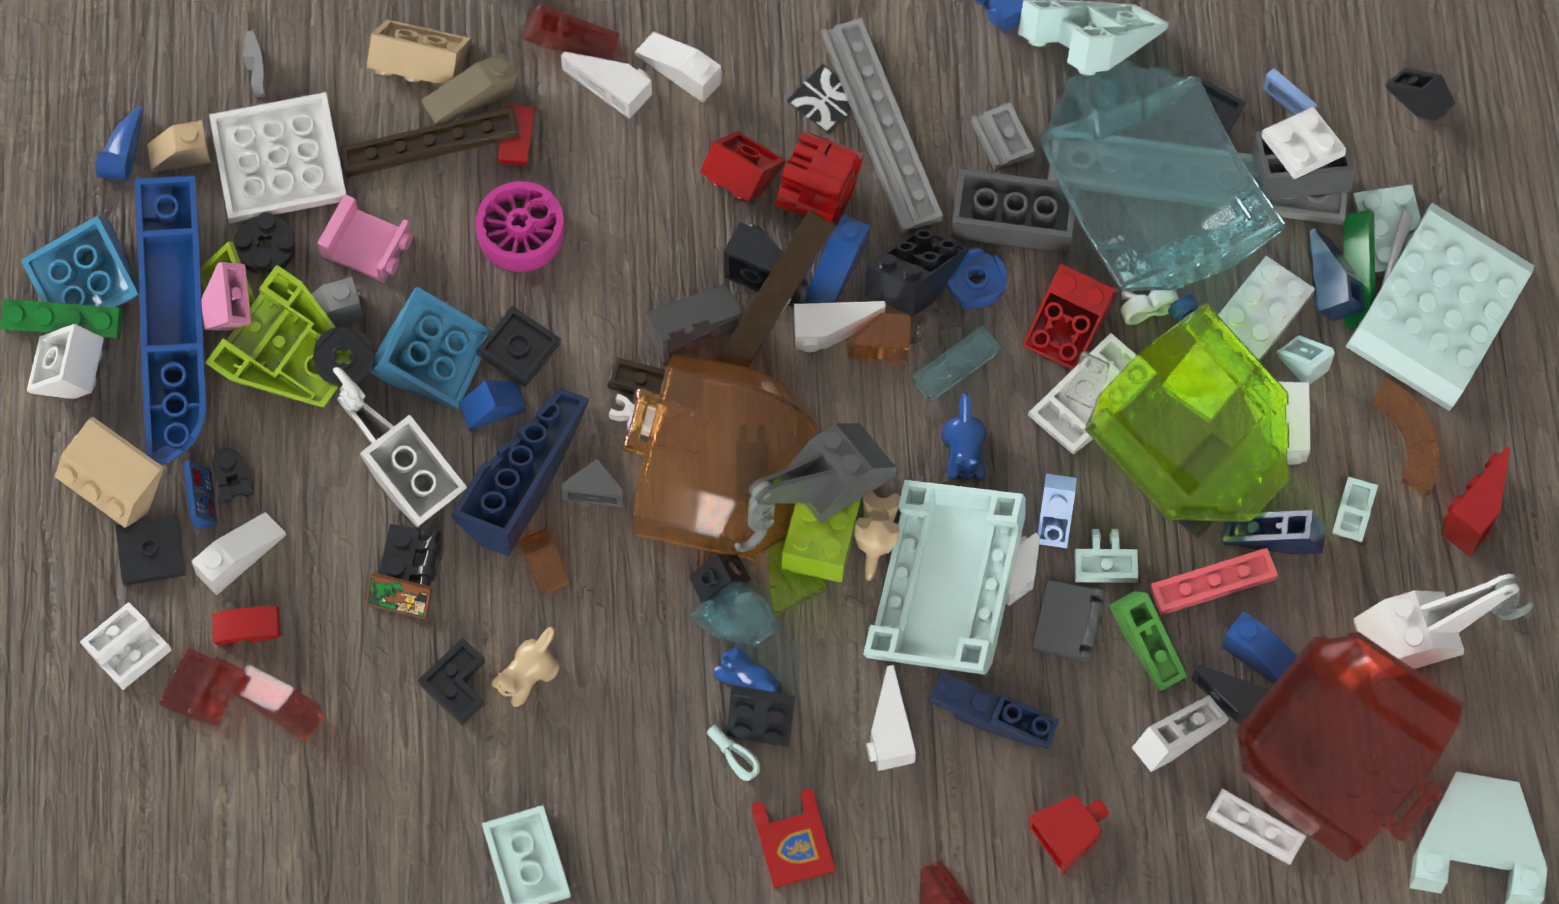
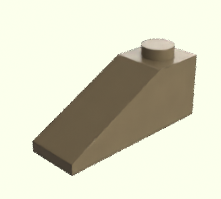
[421,53,517,125]

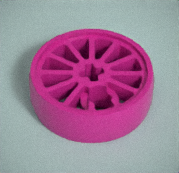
[475,181,566,272]

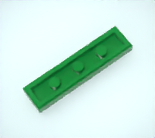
[1343,209,1376,330]

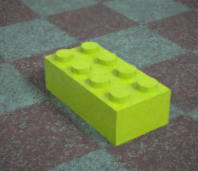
[781,498,863,583]

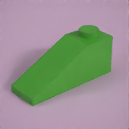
[1109,591,1187,691]

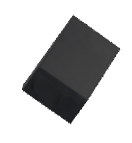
[723,222,808,308]

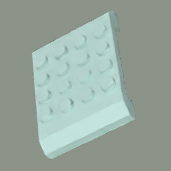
[1346,203,1535,411]
[863,480,1026,675]

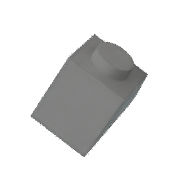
[311,277,363,326]

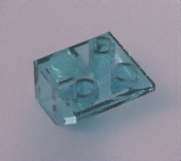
[689,583,780,646]

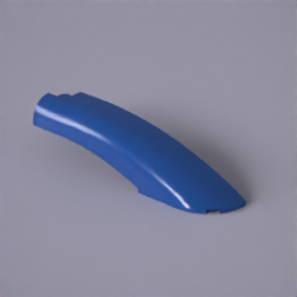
[134,176,206,465]

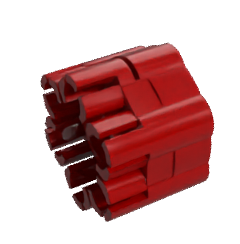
[775,132,864,226]

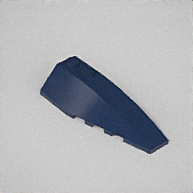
[451,388,589,557]

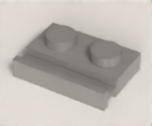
[971,103,1035,171]

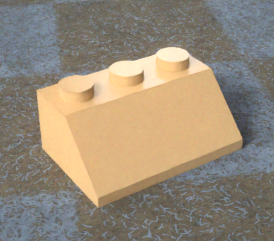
[366,19,471,88]
[54,417,164,528]

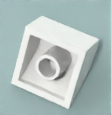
[27,324,104,399]

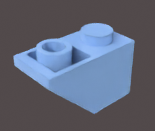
[1037,473,1077,548]

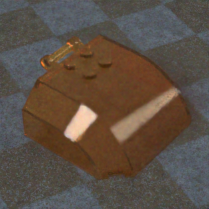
[621,353,817,560]

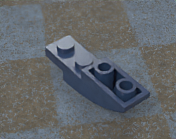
[928,671,1059,749]

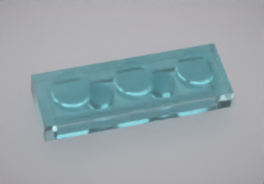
[911,325,1001,402]

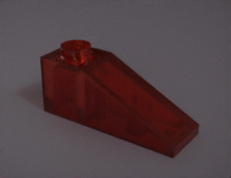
[521,5,620,61]
[229,665,324,742]

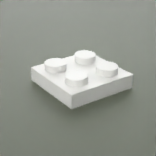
[1262,107,1346,179]

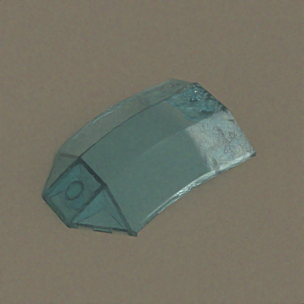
[1041,59,1285,292]

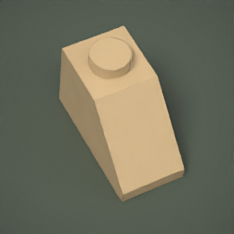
[147,120,211,173]

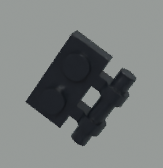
[379,524,442,586]

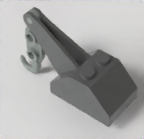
[735,423,897,552]

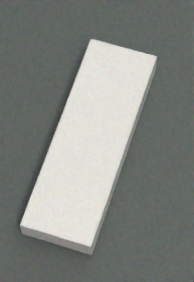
[1206,789,1306,865]

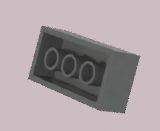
[951,169,1079,253]

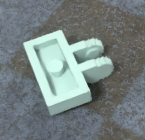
[1074,529,1138,583]

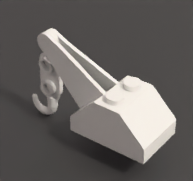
[333,367,467,527]

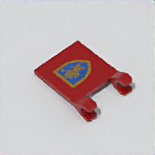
[751,789,836,888]

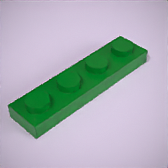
[0,299,123,339]

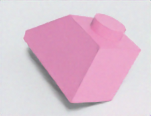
[201,262,251,331]

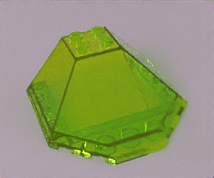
[1084,303,1290,522]

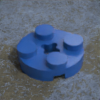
[947,249,1007,309]

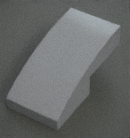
[243,31,267,98]

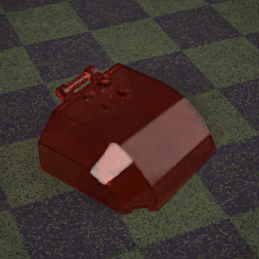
[1237,632,1464,862]

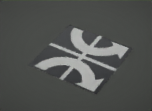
[786,64,851,133]

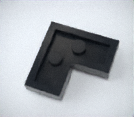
[417,638,485,725]

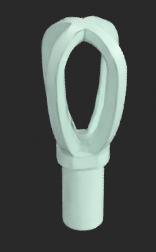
[707,725,760,781]

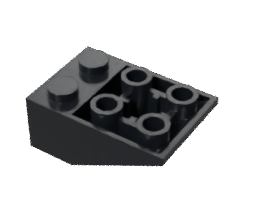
[865,228,969,316]

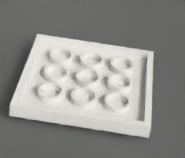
[209,92,346,223]

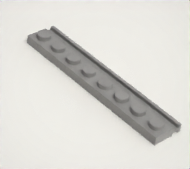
[822,18,943,234]

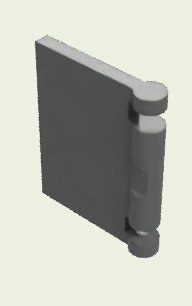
[1032,580,1106,662]

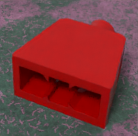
[1028,796,1109,874]

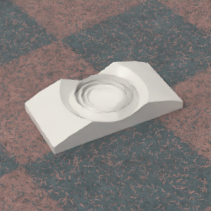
[1028,333,1156,454]

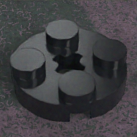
[234,213,295,274]
[313,327,375,388]

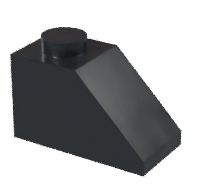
[1385,67,1456,121]

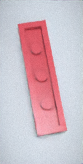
[1150,548,1278,616]

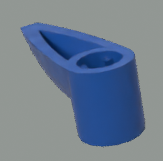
[96,106,144,180]

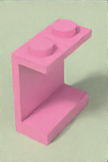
[317,194,413,283]

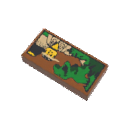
[365,573,433,619]

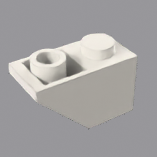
[1006,533,1040,606]

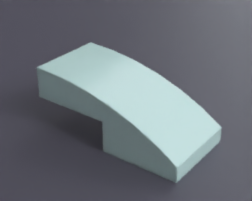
[1332,476,1378,543]

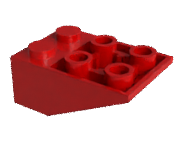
[1022,264,1119,370]
[1441,446,1510,557]

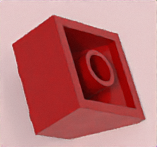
[700,131,786,202]

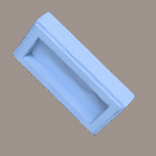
[1263,68,1317,115]

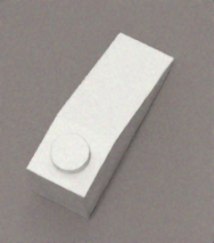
[635,32,722,103]
[561,52,652,119]
[794,301,885,352]
[191,512,287,595]
[866,665,916,771]
[1132,695,1229,772]

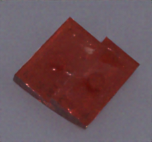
[159,647,245,726]

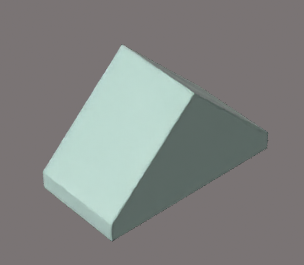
[1276,335,1335,385]

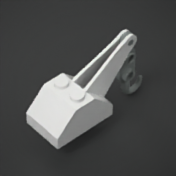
[1354,574,1534,681]

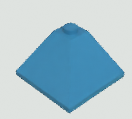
[21,216,140,308]
[371,286,492,410]

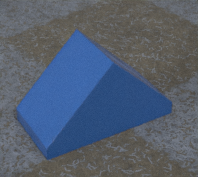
[459,380,527,431]

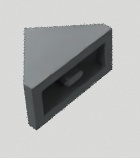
[561,459,624,508]

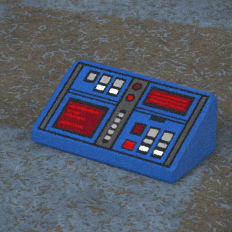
[183,460,218,529]

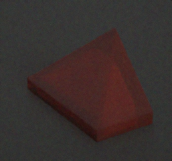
[919,861,972,904]

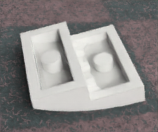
[80,602,172,690]

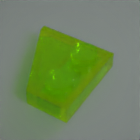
[767,540,826,617]

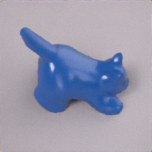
[941,393,987,480]
[713,647,780,693]

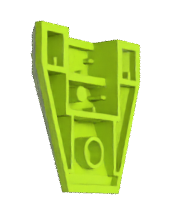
[205,264,352,408]

